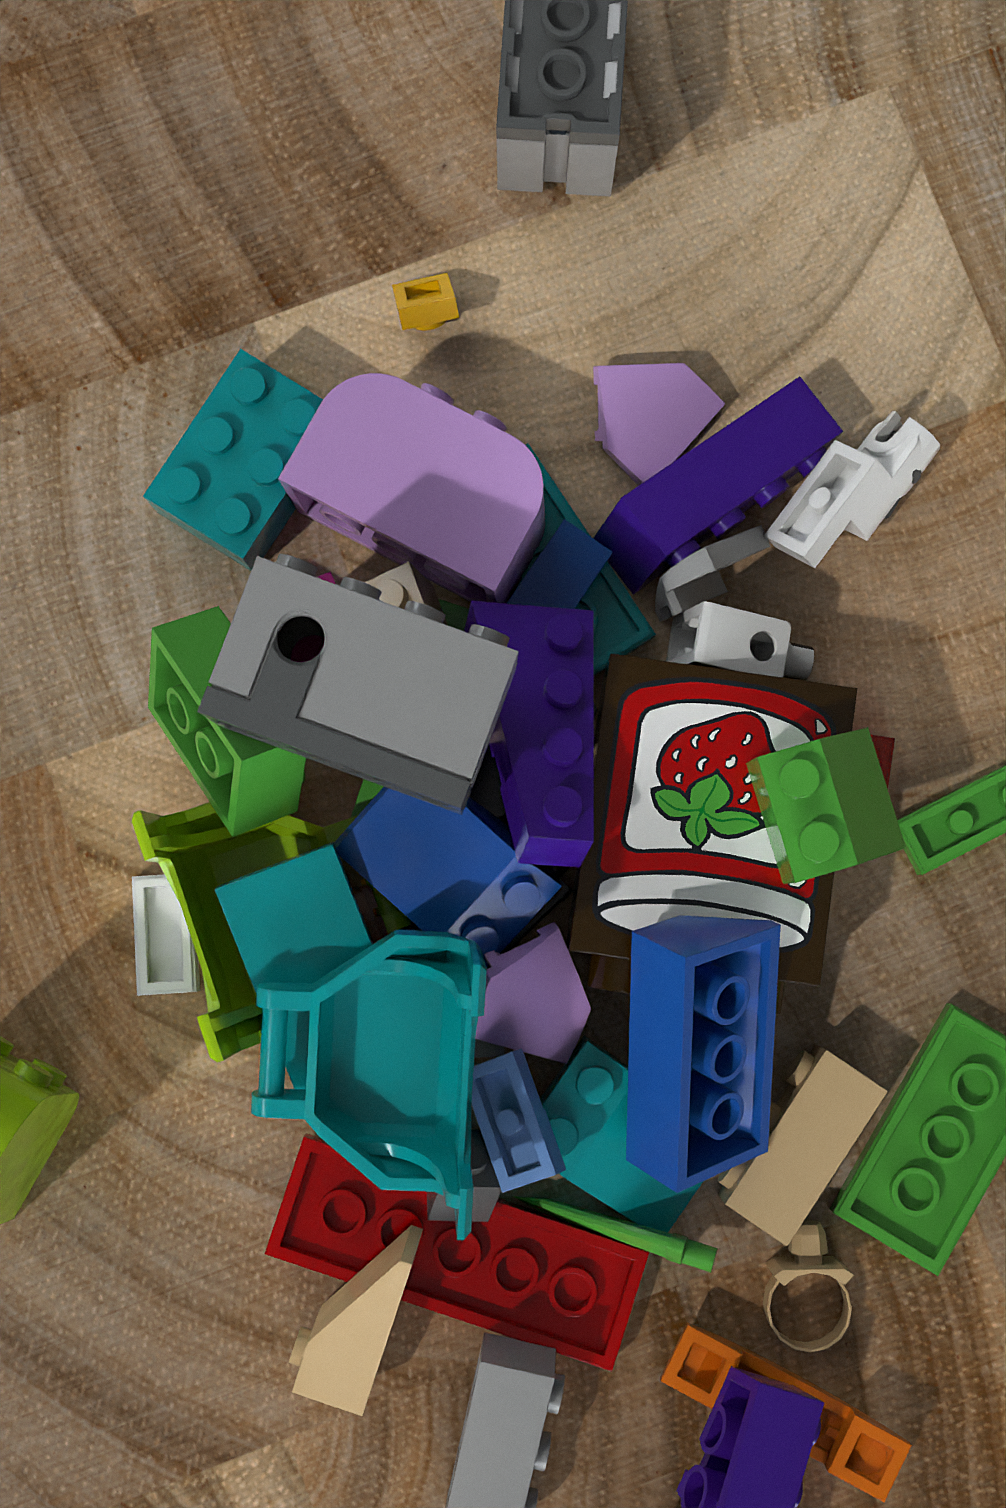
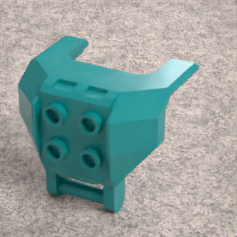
[251,930,487,1240]

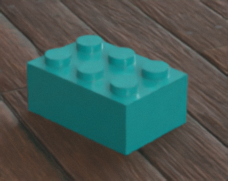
[143,348,323,571]

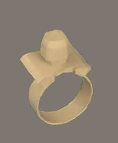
[763,1220,854,1352]

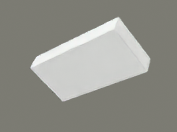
[132,874,200,996]

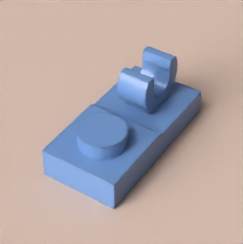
[472,1049,566,1193]

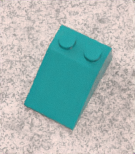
[540,1035,703,1232]

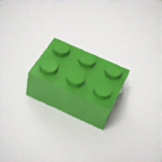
[148,606,306,837]

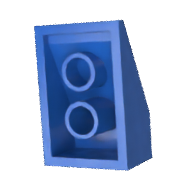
[334,787,562,968]

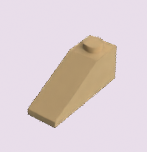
[289,1225,423,1416]

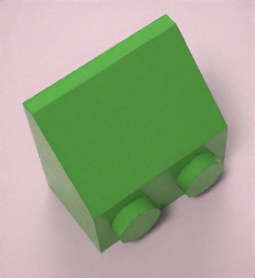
[746,727,906,884]

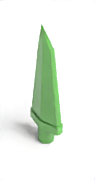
[513,1196,718,1273]

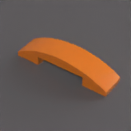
[660,1322,912,1502]

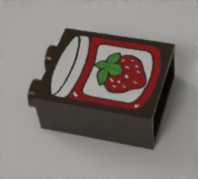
[566,653,858,1014]

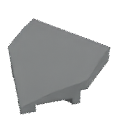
[655,525,771,622]

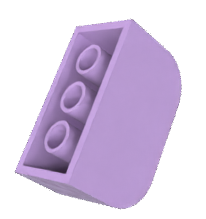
[278,373,545,603]

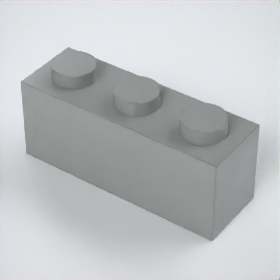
[445,1332,565,1508]

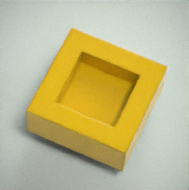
[392,272,459,331]

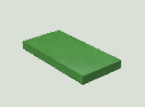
[829,1003,1006,1276]

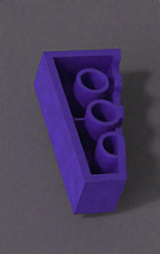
[593,376,843,595]
[464,601,594,867]
[676,1366,825,1508]

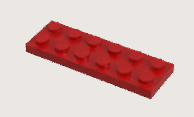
[265,1133,649,1372]

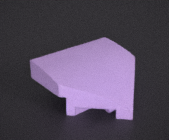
[593,363,725,486]
[475,922,591,1064]

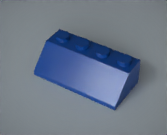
[626,915,781,1193]

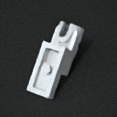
[764,411,940,568]

